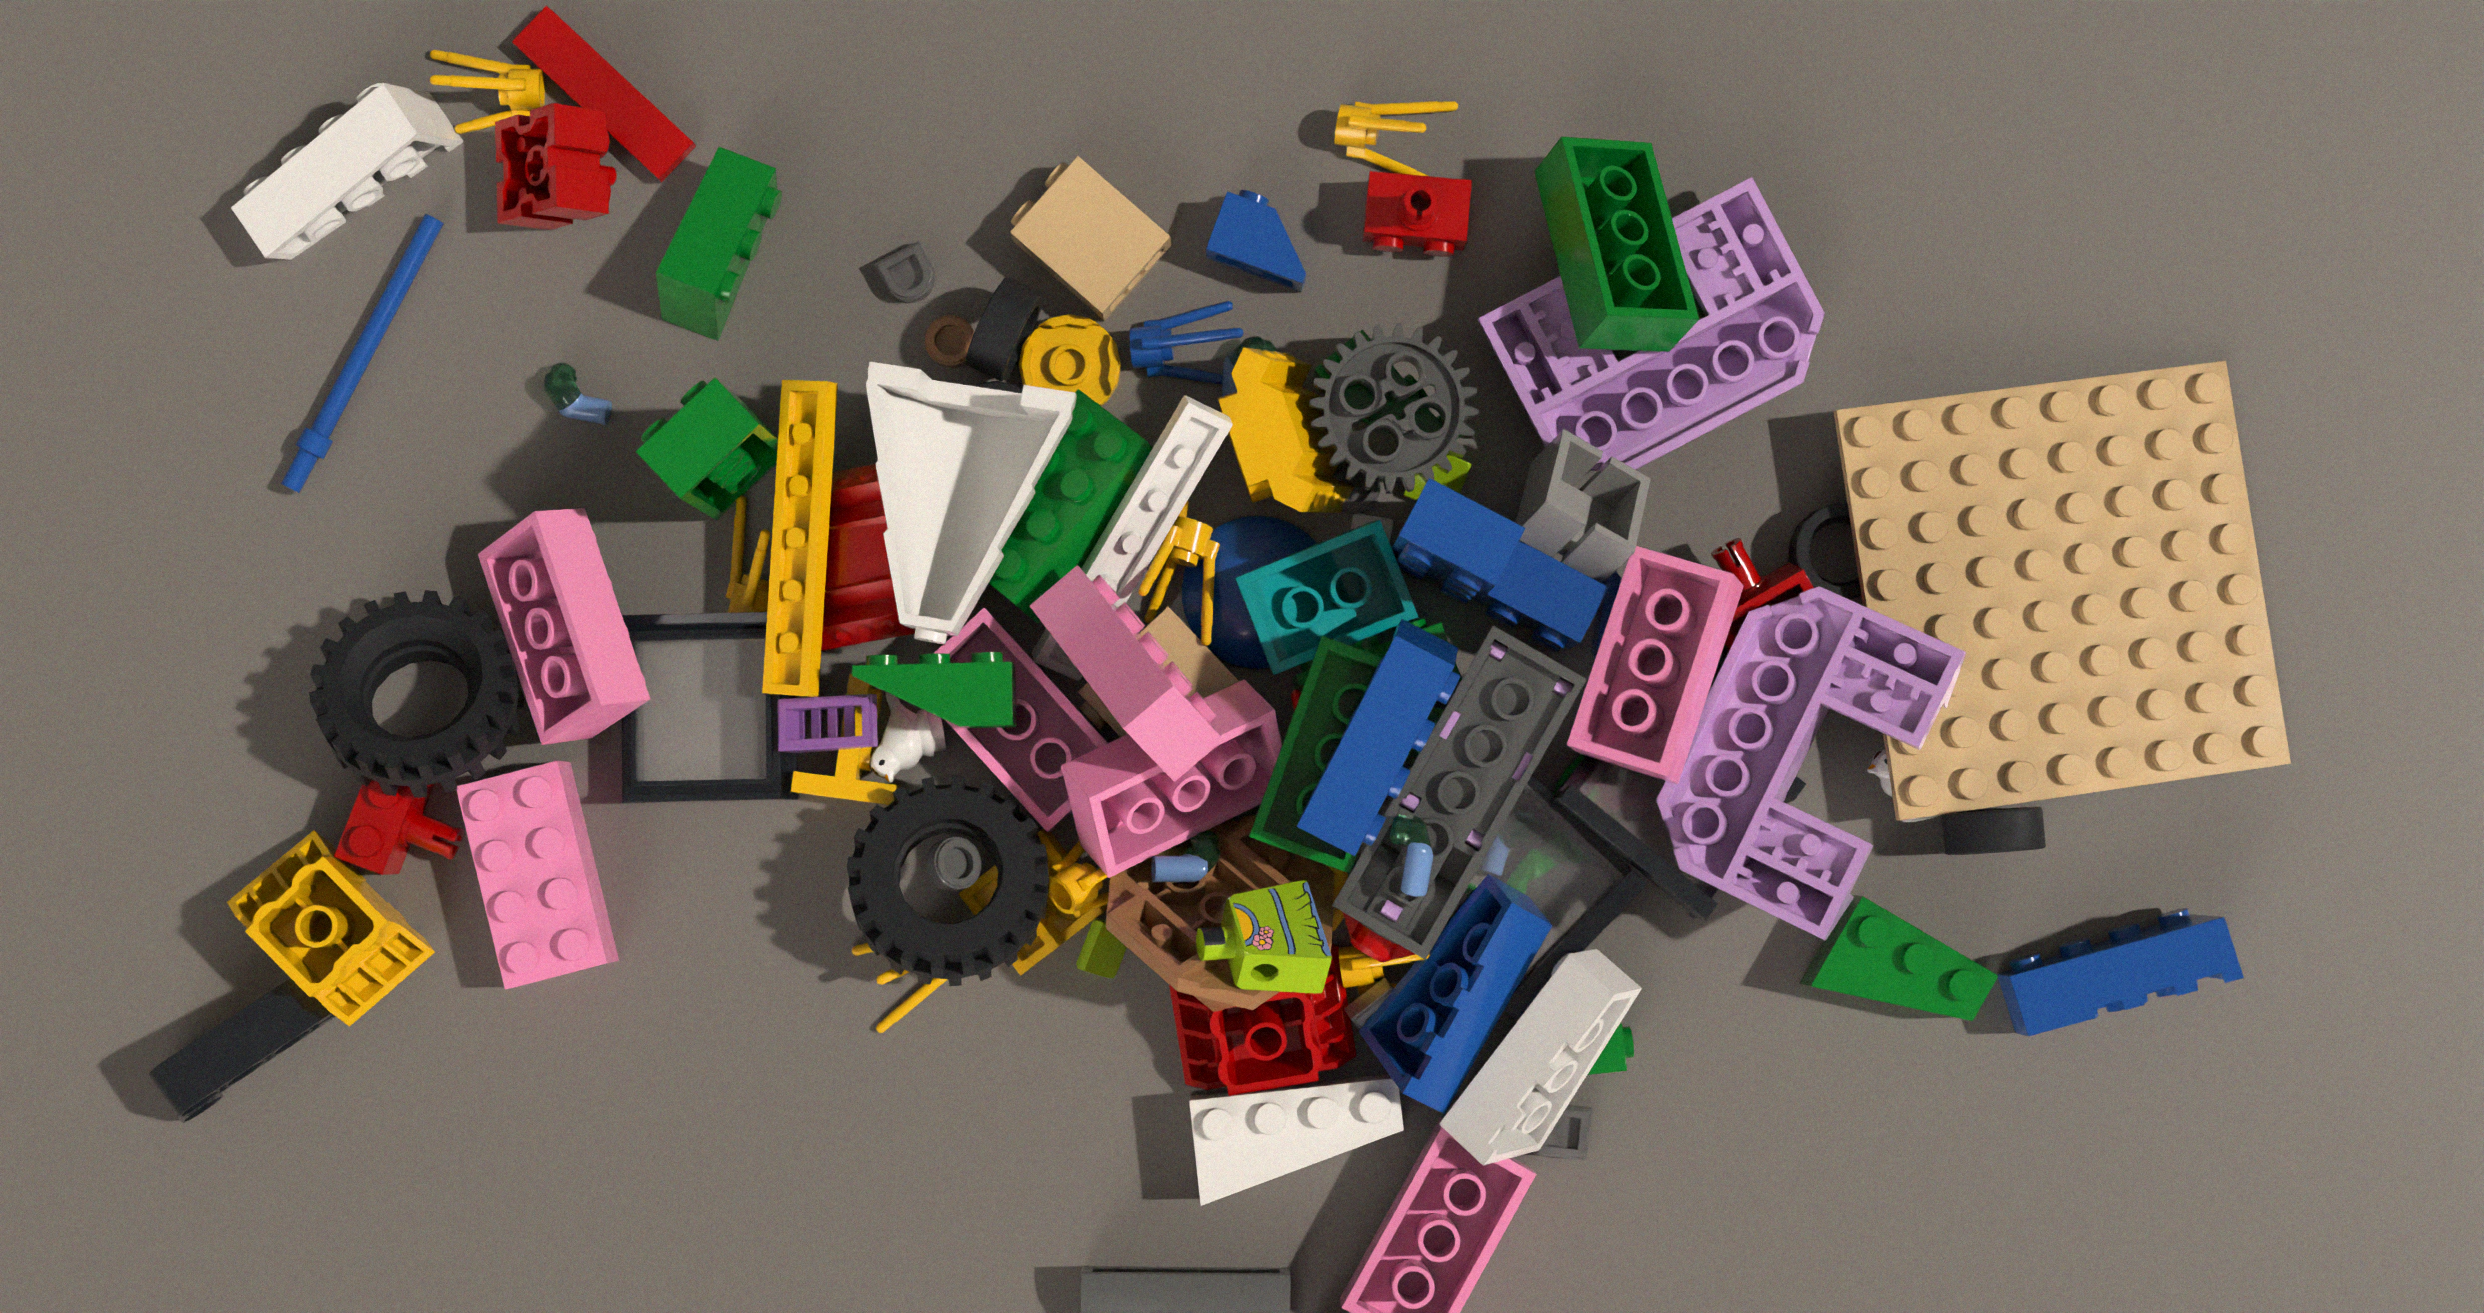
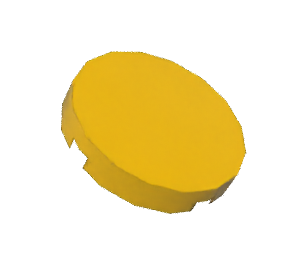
[1019,314,1121,406]

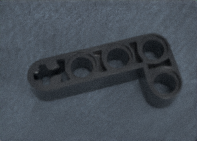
[149,978,336,1123]

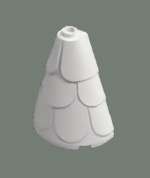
[866,362,1077,644]

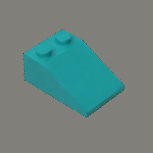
[1235,520,1418,675]

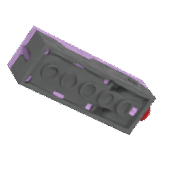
[1332,626,1587,963]

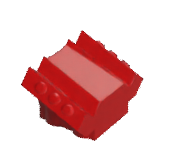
[821,464,915,651]
[1169,944,1357,1096]

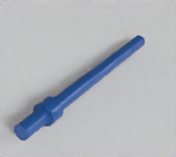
[281,214,444,493]

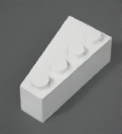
[231,83,464,260]
[1439,949,1642,1166]
[1189,1074,1404,1206]

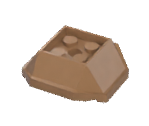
[1106,815,1335,1012]

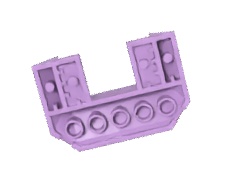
[1478,177,1825,471]
[1656,586,1966,941]

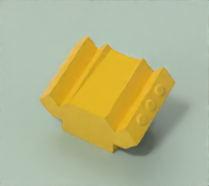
[1217,347,1354,513]
[227,830,435,1027]

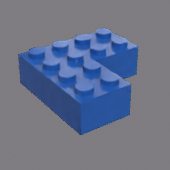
[1392,478,1609,652]

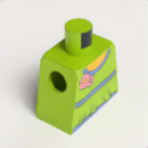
[1196,880,1332,994]

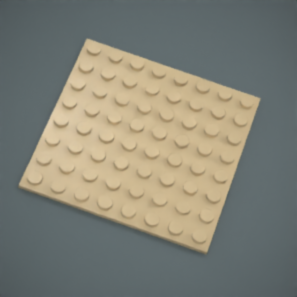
[1833,361,2291,821]

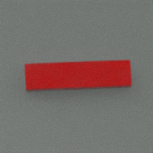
[512,5,696,182]

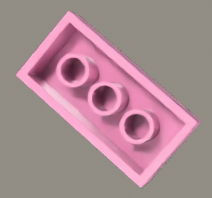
[478,508,650,745]
[1567,546,1744,784]
[1030,565,1223,782]
[934,608,1108,832]
[1061,679,1282,878]
[456,761,619,990]
[1340,1117,1536,1313]

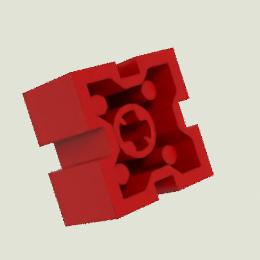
[495,103,617,230]

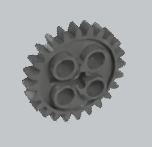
[1309,323,1479,494]

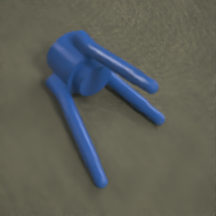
[1130,301,1244,384]

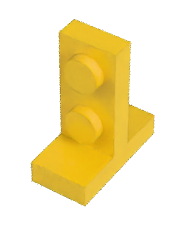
[791,674,902,805]

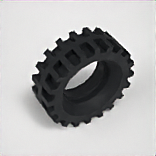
[309,590,524,798]
[847,775,1049,986]

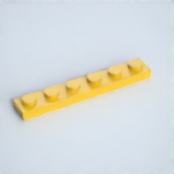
[762,380,838,697]

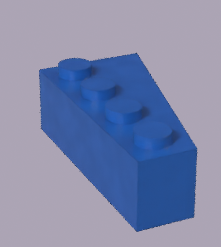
[1297,619,1460,856]
[1359,874,1553,1114]
[1997,908,2244,1036]

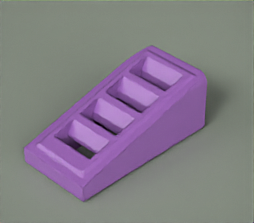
[778,694,878,753]

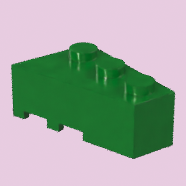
[656,146,782,341]
[1800,895,1998,1021]

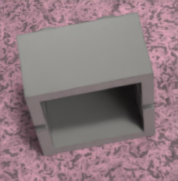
[1516,429,1651,583]

